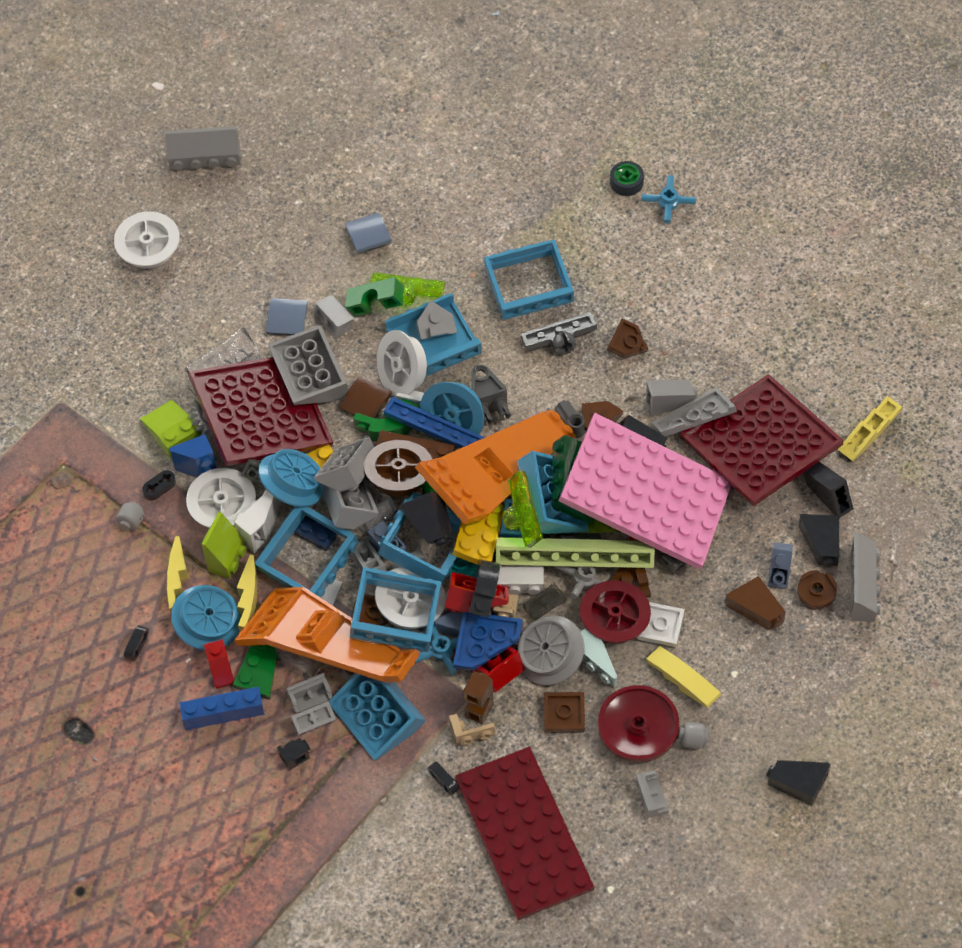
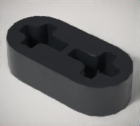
[142,470,176,501]
[124,625,149,661]
[427,761,460,796]

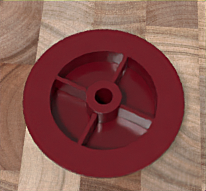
[580,580,651,644]

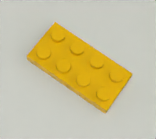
[452,504,505,565]

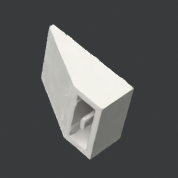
[234,490,281,554]

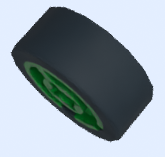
[610,161,644,196]

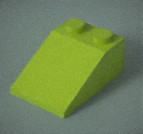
[140,400,201,460]
[202,512,247,579]

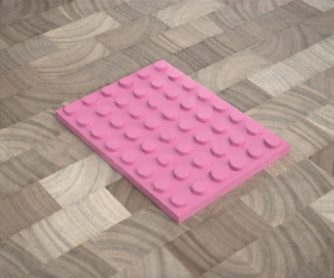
[559,413,731,570]

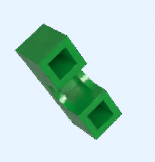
[345,277,404,317]

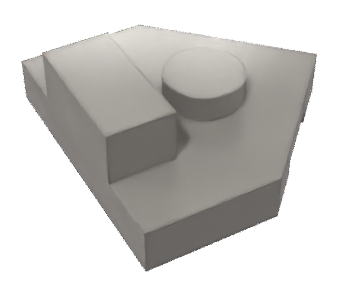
[416,301,457,341]

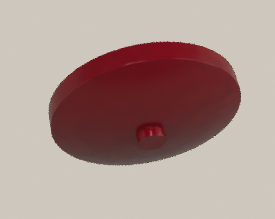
[598,685,679,762]

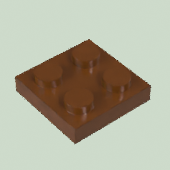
[544,692,585,732]

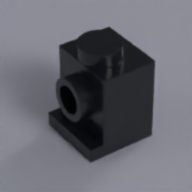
[277,738,310,771]

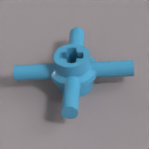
[641,175,696,224]
[415,625,458,675]

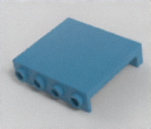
[385,293,482,377]

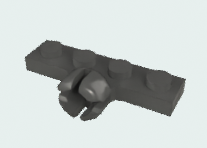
[520,312,597,355]

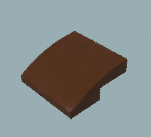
[340,377,392,419]

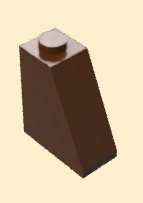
[725,576,786,630]

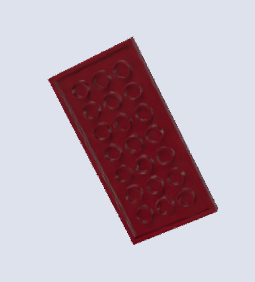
[455,746,595,921]

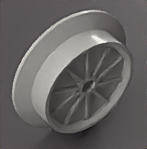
[517,616,585,685]

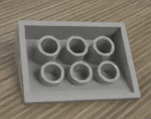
[268,325,348,405]

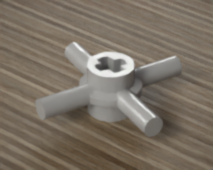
[557,566,604,599]

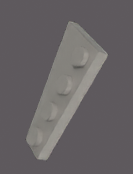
[652,387,737,437]

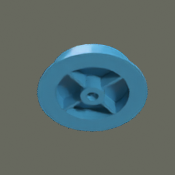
[420,382,484,444]
[258,449,323,507]
[171,585,242,651]

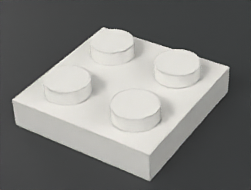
[637,602,685,647]

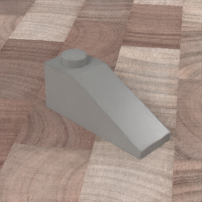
[353,538,387,592]

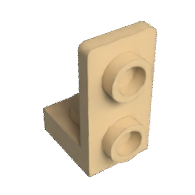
[493,594,519,618]
[449,714,495,746]

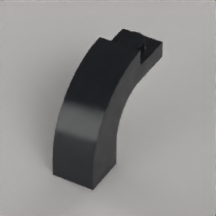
[468,559,500,619]

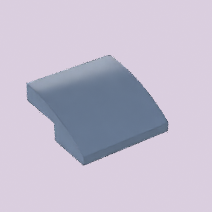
[345,213,392,253]
[266,298,308,335]

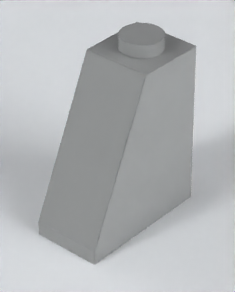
[645,380,697,417]

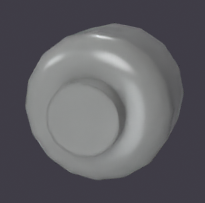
[116,502,145,531]
[677,721,708,749]

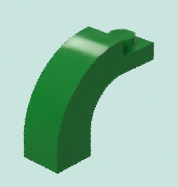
[353,399,420,442]

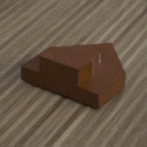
[607,318,649,358]
[582,401,623,431]
[612,567,651,598]
[351,593,390,626]

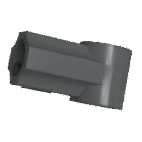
[555,400,585,438]

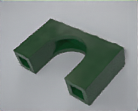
[552,435,596,524]

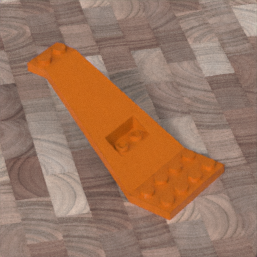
[415,410,577,524]
[235,587,420,683]

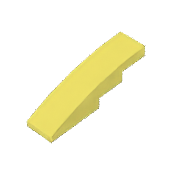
[838,396,903,461]
[167,536,188,613]
[237,554,258,632]
[646,646,721,708]

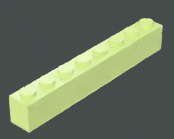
[496,538,655,568]

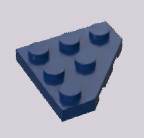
[453,612,523,671]

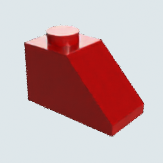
[204,639,234,689]

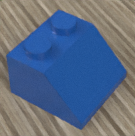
[169,434,217,477]

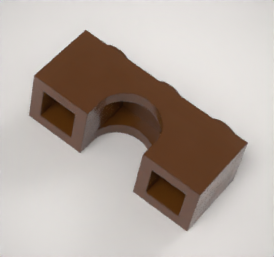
[463,671,494,725]

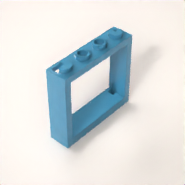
[484,239,574,320]
[378,492,461,585]
[254,506,358,597]
[349,567,441,652]

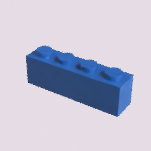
[179,687,264,730]

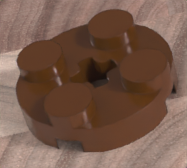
[797,570,837,610]

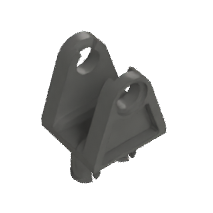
[471,365,511,426]

